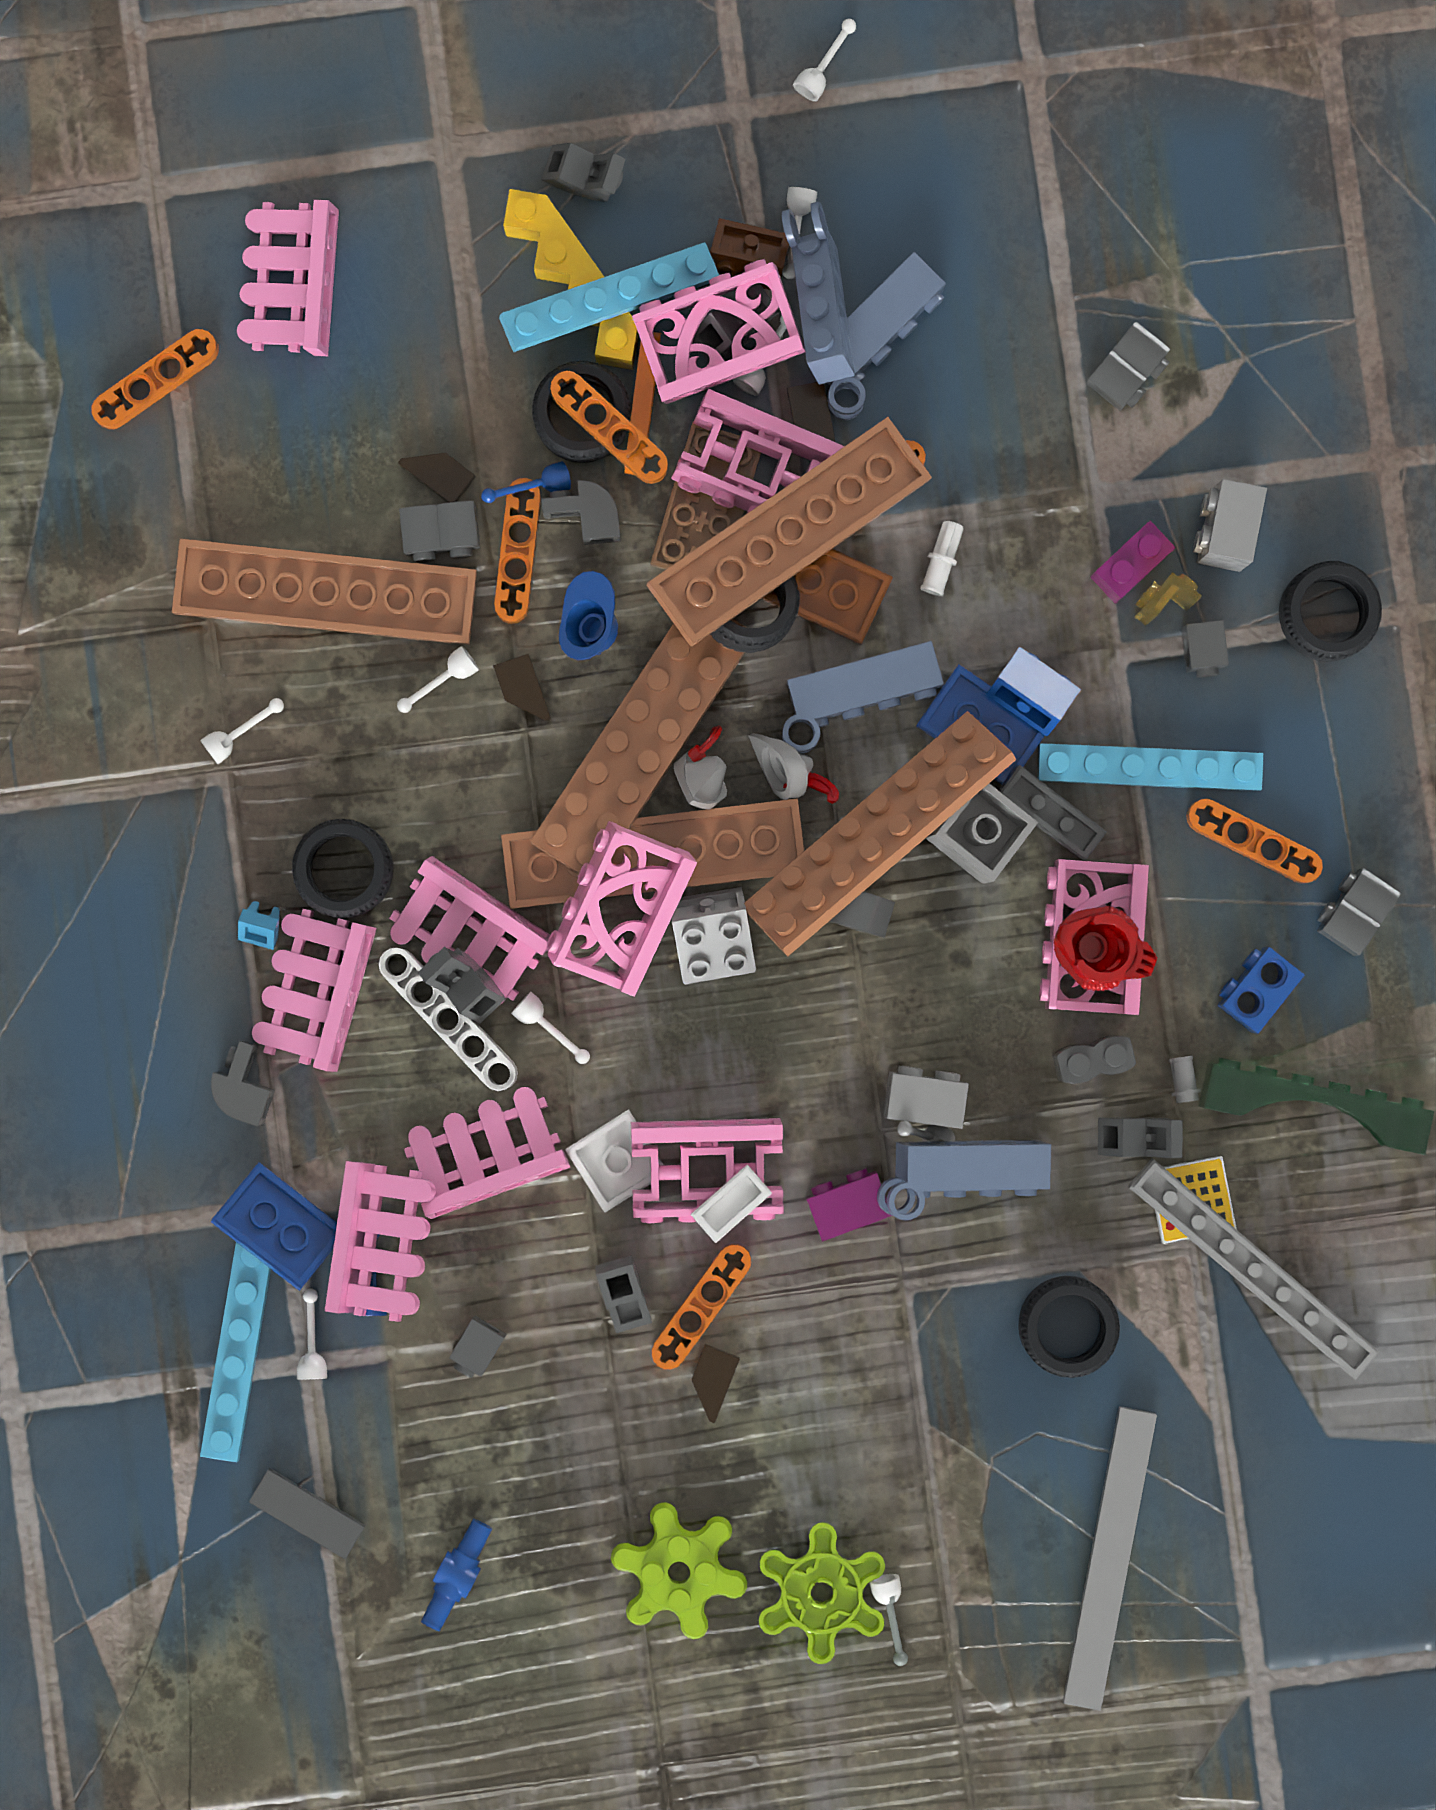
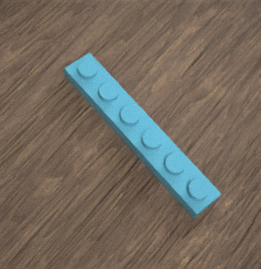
[499,242,719,352]
[1037,743,1263,791]
[200,1242,271,1463]

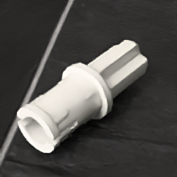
[920,521,964,597]

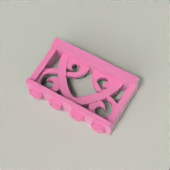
[632,259,805,404]
[546,821,697,997]
[1039,859,1149,1015]

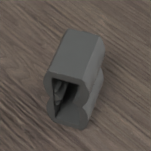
[1086,322,1171,411]
[399,501,481,562]
[1317,868,1401,956]
[1052,1036,1136,1084]

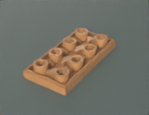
[650,422,761,570]

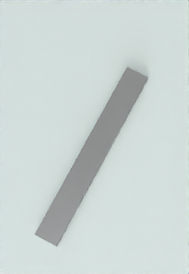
[1128,1158,1380,1380]
[1062,1406,1157,1711]

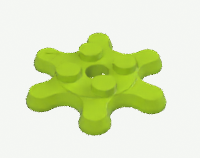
[611,1502,747,1639]
[759,1522,885,1664]

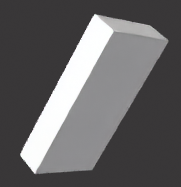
[690,1165,772,1243]

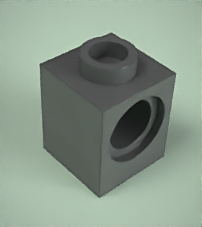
[1181,620,1229,678]
[449,1315,507,1378]

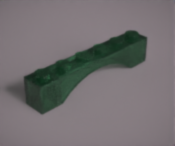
[1199,1058,1434,1155]

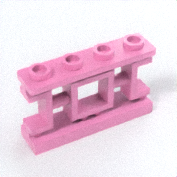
[671,389,845,514]
[631,1118,784,1223]

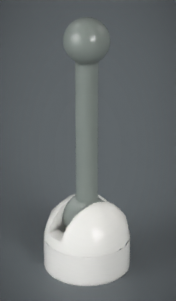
[870,1574,908,1666]

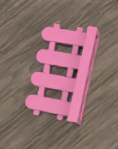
[237,200,339,356]
[389,856,550,1005]
[252,909,377,1072]
[404,1087,570,1219]
[325,1161,436,1322]

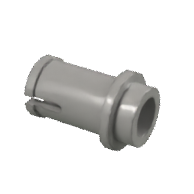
[1169,1056,1201,1103]

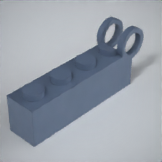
[782,201,855,384]
[827,252,946,420]
[782,641,943,754]
[877,1140,1051,1220]

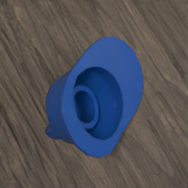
[559,571,618,660]

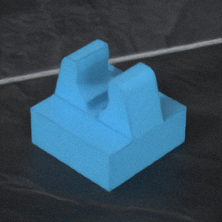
[238,901,280,950]

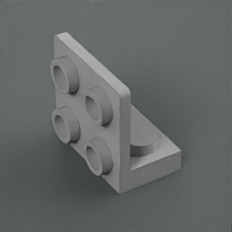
[671,887,756,984]

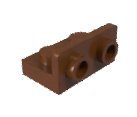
[710,218,789,290]

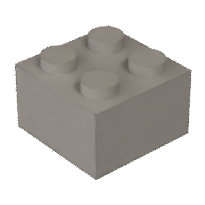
[1193,479,1267,572]
[926,783,1038,884]
[883,1065,969,1129]

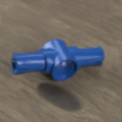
[421,1519,492,1631]

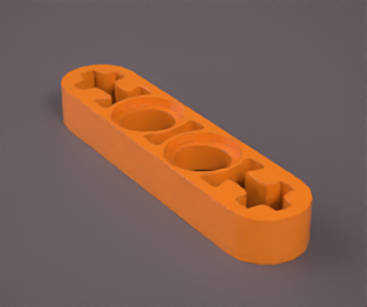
[91,329,219,429]
[624,332,661,475]
[550,371,668,484]
[494,478,541,624]
[1186,799,1323,883]
[652,1243,751,1370]

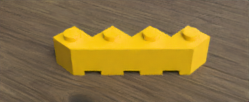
[503,189,639,370]

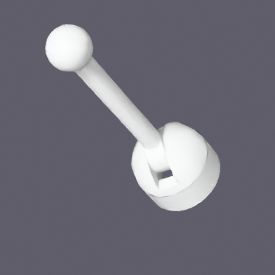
[793,19,856,101]
[783,187,817,279]
[733,316,795,396]
[397,646,479,713]
[200,698,284,765]
[511,991,590,1064]
[297,1288,327,1380]

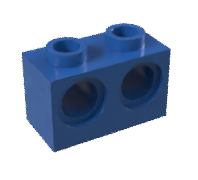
[1217,947,1305,1034]

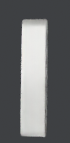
[379,948,518,1091]

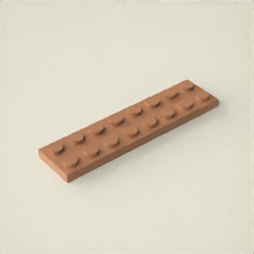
[646,417,932,647]
[172,539,477,645]
[530,619,747,874]
[744,711,1016,957]
[501,798,804,909]

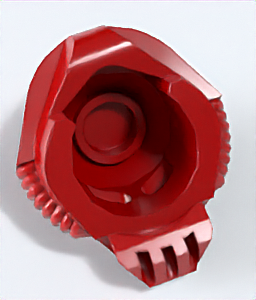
[1054,906,1158,991]

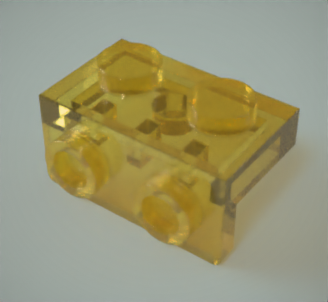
[1134,572,1202,626]

